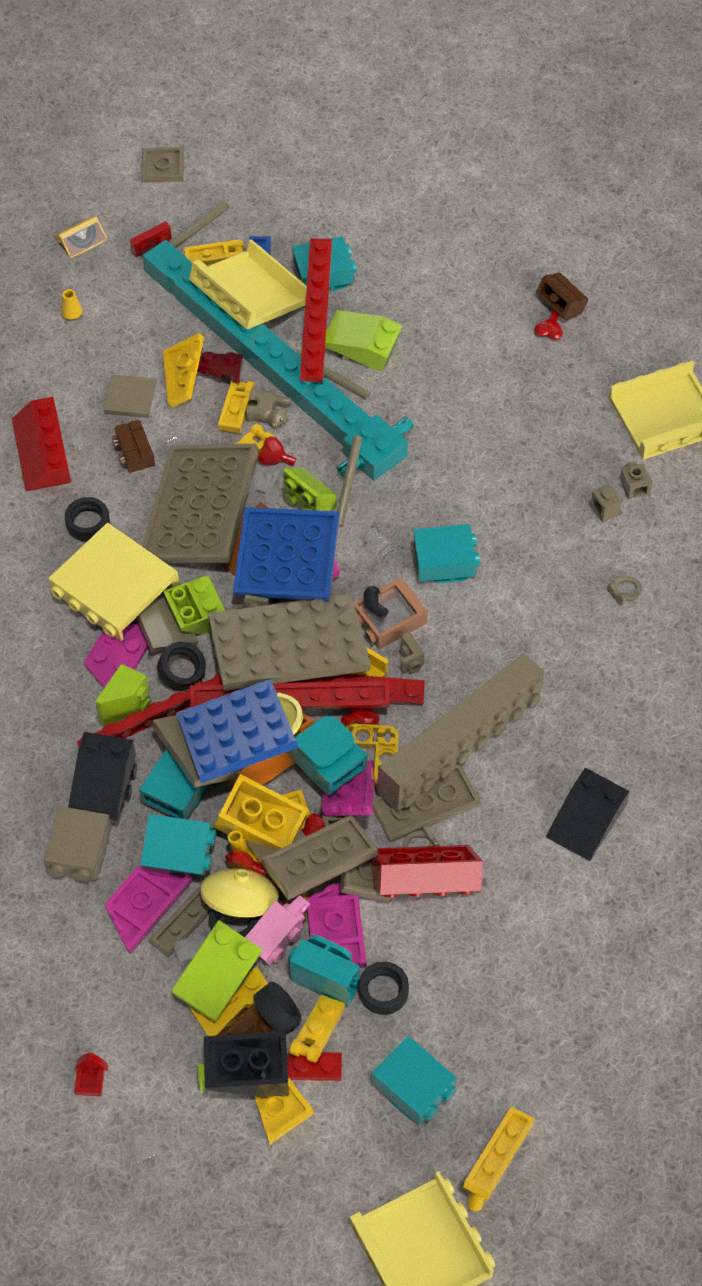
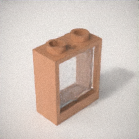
[354,578,428,649]

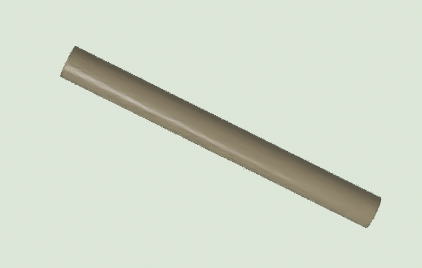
[169,202,229,248]
[296,351,371,400]
[337,436,363,527]

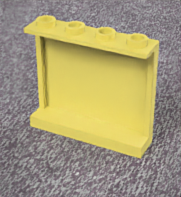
[189,239,307,330]
[609,360,702,459]
[48,523,180,642]
[350,1171,495,1286]

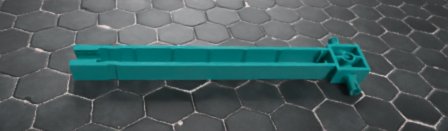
[142,240,414,481]

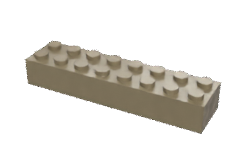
[377,653,545,812]

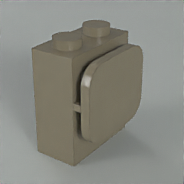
[43,806,112,881]

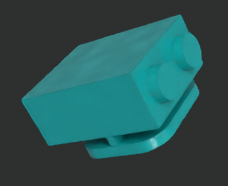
[292,236,357,292]
[413,524,480,583]
[289,716,368,796]
[139,748,210,819]
[140,814,216,876]
[288,934,360,1008]
[371,1035,457,1126]

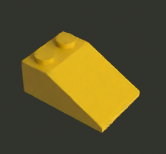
[213,774,308,850]

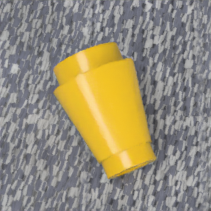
[61,289,83,320]

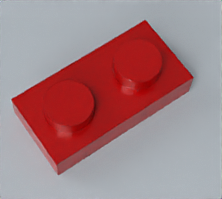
[129,221,172,258]
[288,1052,342,1081]

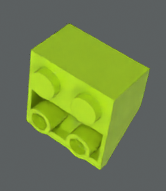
[283,468,337,511]
[163,575,225,635]

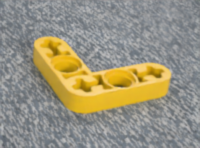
[345,724,399,789]

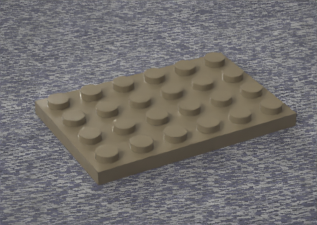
[142,443,259,563]
[208,594,371,691]

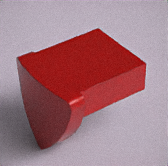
[74,1053,109,1096]

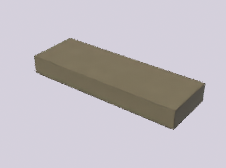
[149,885,211,958]

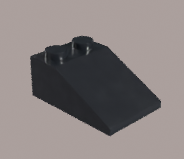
[68,732,136,820]
[546,768,630,861]
[204,1031,289,1097]

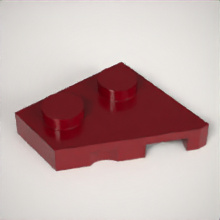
[197,352,243,383]

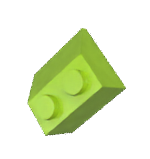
[95,664,152,727]

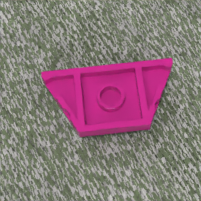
[83,624,149,688]
[321,760,375,816]
[105,866,193,954]
[307,882,367,968]

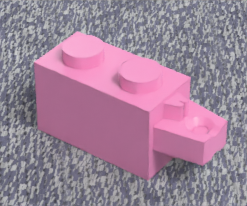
[245,895,310,965]

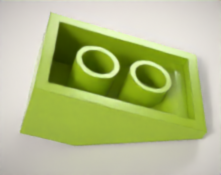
[326,310,403,371]
[170,920,263,1022]

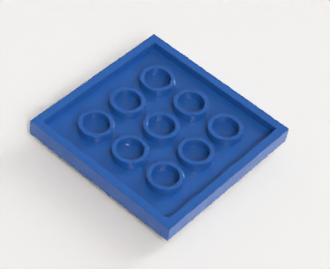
[233,507,340,601]
[177,679,299,783]

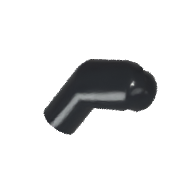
[363,586,389,620]

